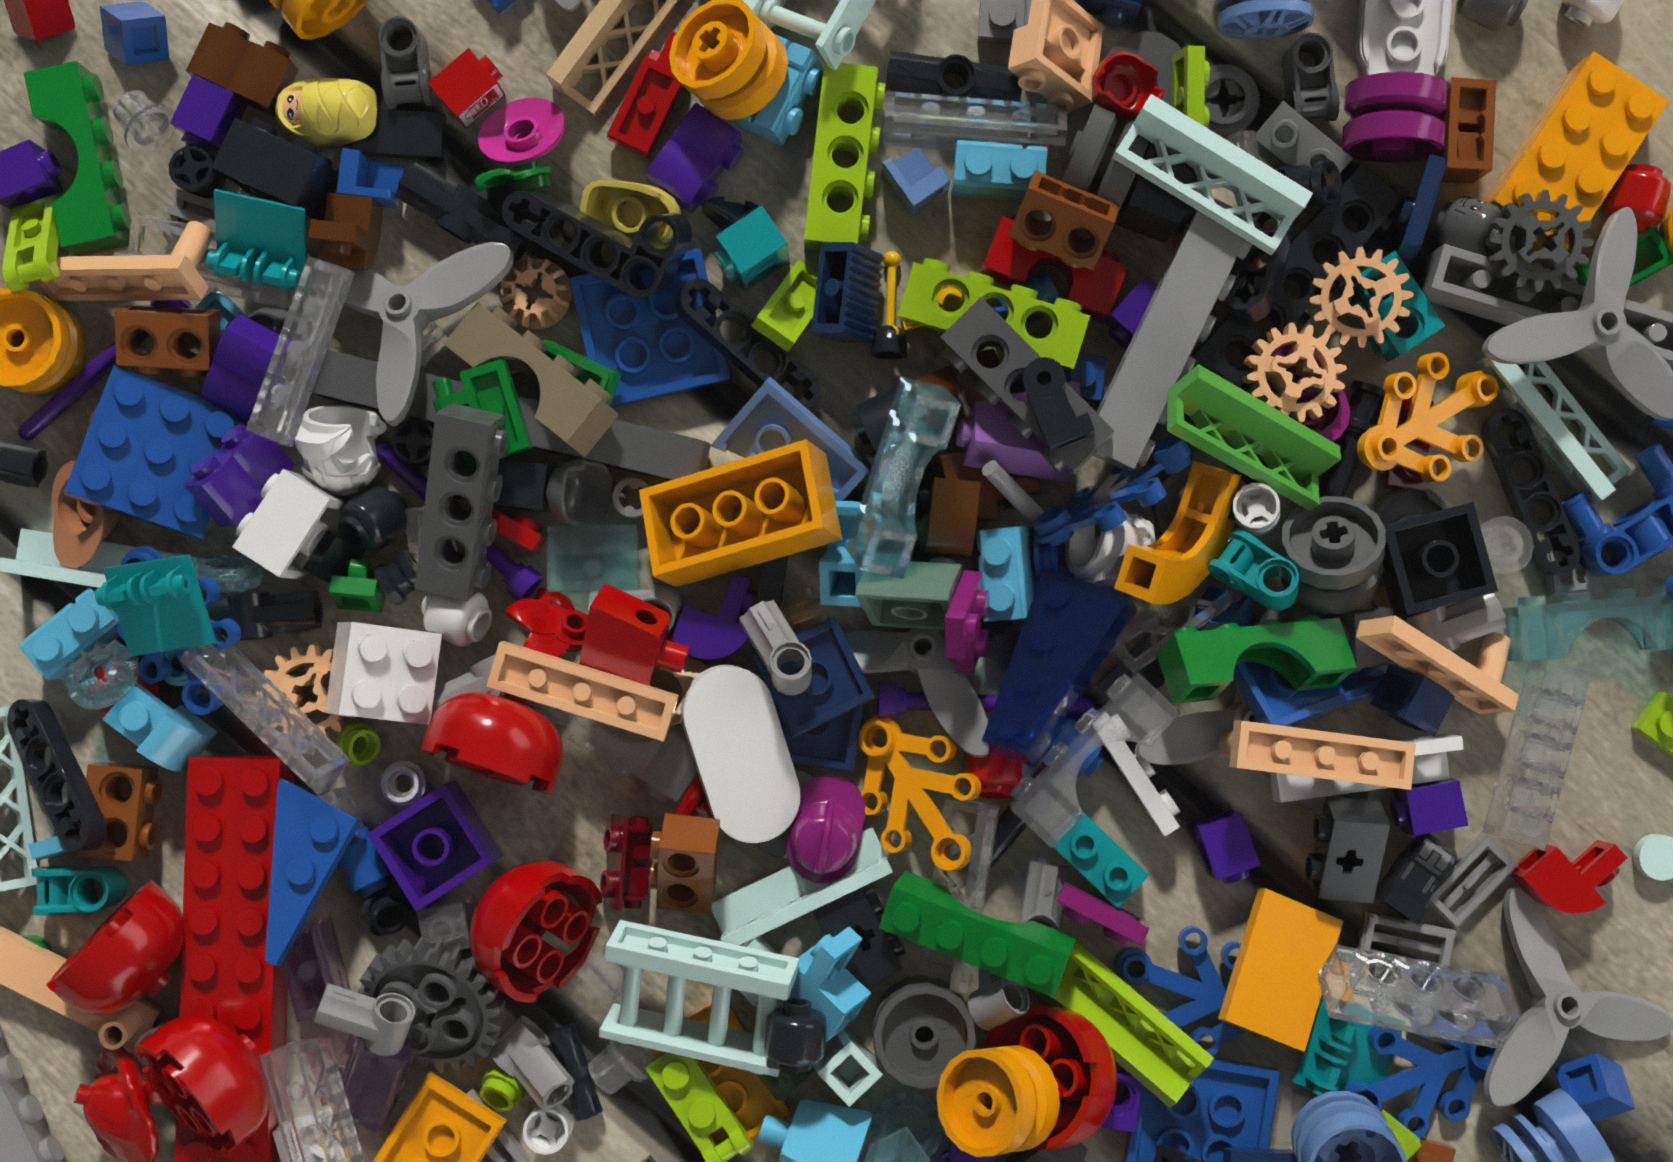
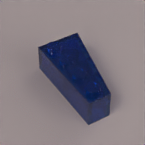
[982,569,1137,768]

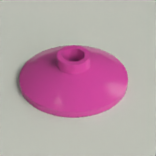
[478,98,566,166]

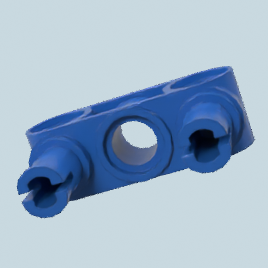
[1561,444,1673,576]

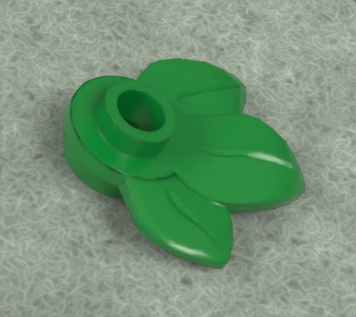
[474,159,553,193]

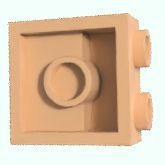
[1008,0,1104,113]

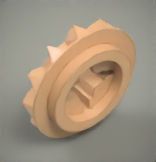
[500,257,572,329]

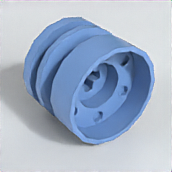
[1217,0,1314,40]
[1490,1088,1615,1162]
[1291,1091,1407,1162]

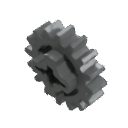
[1485,190,1594,293]

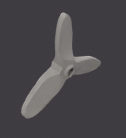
[1482,207,1673,421]
[308,242,514,426]
[843,547,991,758]
[1135,608,1337,811]
[1483,888,1673,1106]

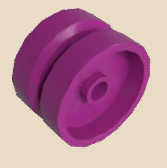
[1342,72,1448,163]

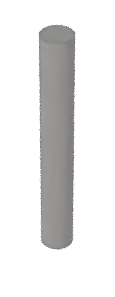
[982,460,1066,551]

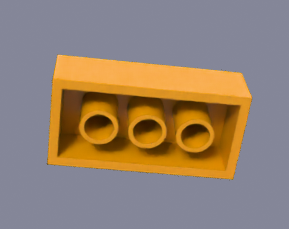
[1484,51,1669,251]
[639,439,843,587]

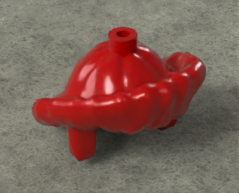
[73,1047,164,1162]

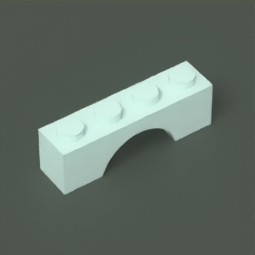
[739,935,883,1107]

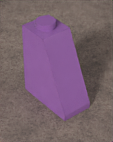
[956,381,1080,482]

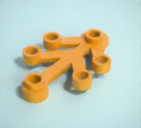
[1357,352,1499,482]
[858,716,981,871]

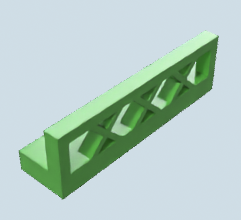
[1167,364,1341,511]

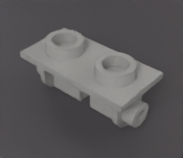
[1253,101,1353,173]

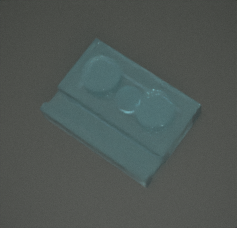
[547,524,640,592]

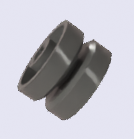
[1061,104,1149,211]
[1281,496,1386,614]
[873,975,976,1089]

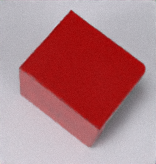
[4,0,75,41]

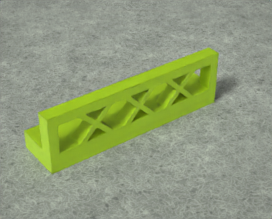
[1032,941,1214,1108]

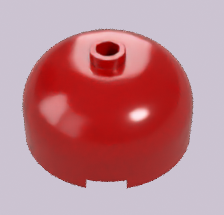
[419,691,564,795]
[469,860,602,1003]
[46,879,184,1016]
[983,1005,1117,1150]
[134,1015,270,1158]

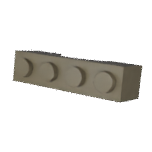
[443,302,619,457]

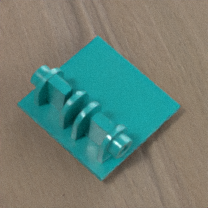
[206,189,307,291]
[95,554,216,656]
[1292,996,1404,1096]

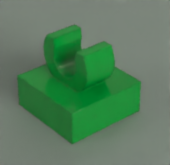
[328,559,385,613]

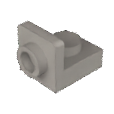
[977,0,1031,44]

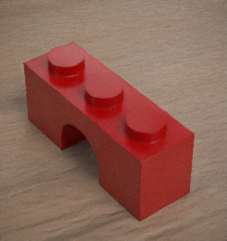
[980,215,1129,324]

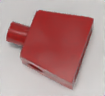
[579,584,691,686]

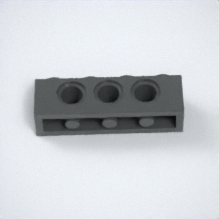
[940,297,1115,475]
[415,403,509,601]

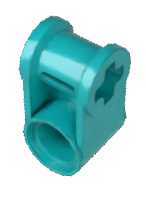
[1207,528,1299,611]
[31,865,128,916]

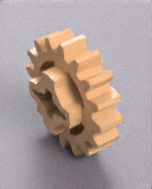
[1309,247,1413,348]
[1242,323,1347,423]
[259,645,353,743]

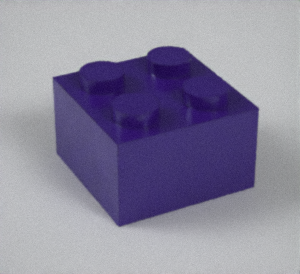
[367,780,504,912]

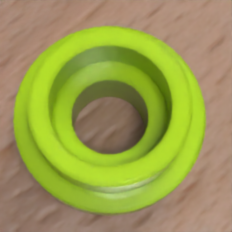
[335,722,381,768]
[480,1069,525,1111]

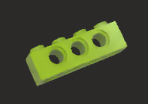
[804,61,886,250]
[897,258,1090,371]

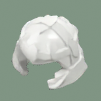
[290,404,387,496]
[1065,509,1156,587]

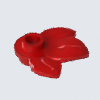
[505,588,588,658]

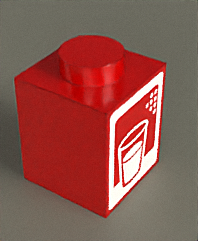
[428,48,505,129]

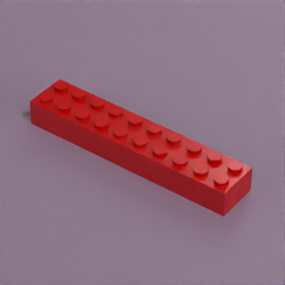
[174,755,295,1162]

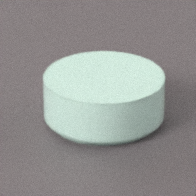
[1633,834,1673,881]

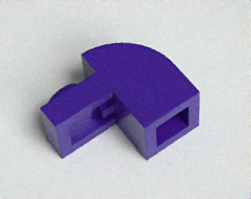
[671,574,757,659]

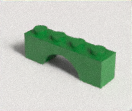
[23,61,132,256]
[1157,615,1357,704]
[879,871,1077,998]

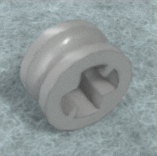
[612,478,650,519]

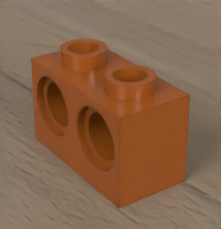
[1436,77,1496,184]
[1008,171,1120,271]
[114,304,221,377]
[77,762,162,861]
[649,813,720,915]

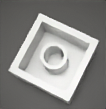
[232,469,346,581]
[325,622,442,725]

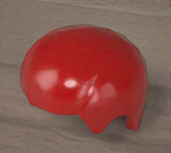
[1092,51,1164,122]

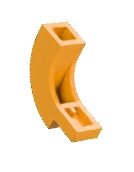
[1114,461,1242,604]

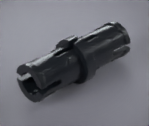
[548,1023,603,1121]

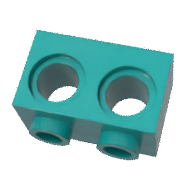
[714,205,790,291]
[1338,251,1445,362]
[1045,807,1149,908]

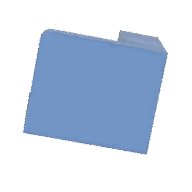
[881,147,951,216]

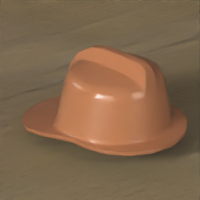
[52,461,121,569]

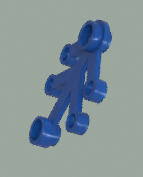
[1033,435,1192,546]
[117,546,241,715]
[1114,926,1261,1056]
[1342,1007,1502,1138]

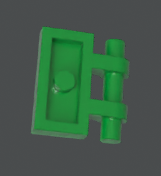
[432,359,533,467]

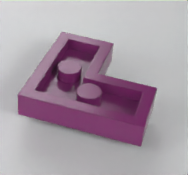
[945,570,990,674]
[1056,882,1150,947]

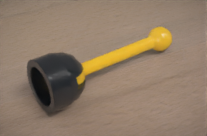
[871,251,907,360]

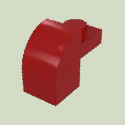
[1510,840,1628,914]

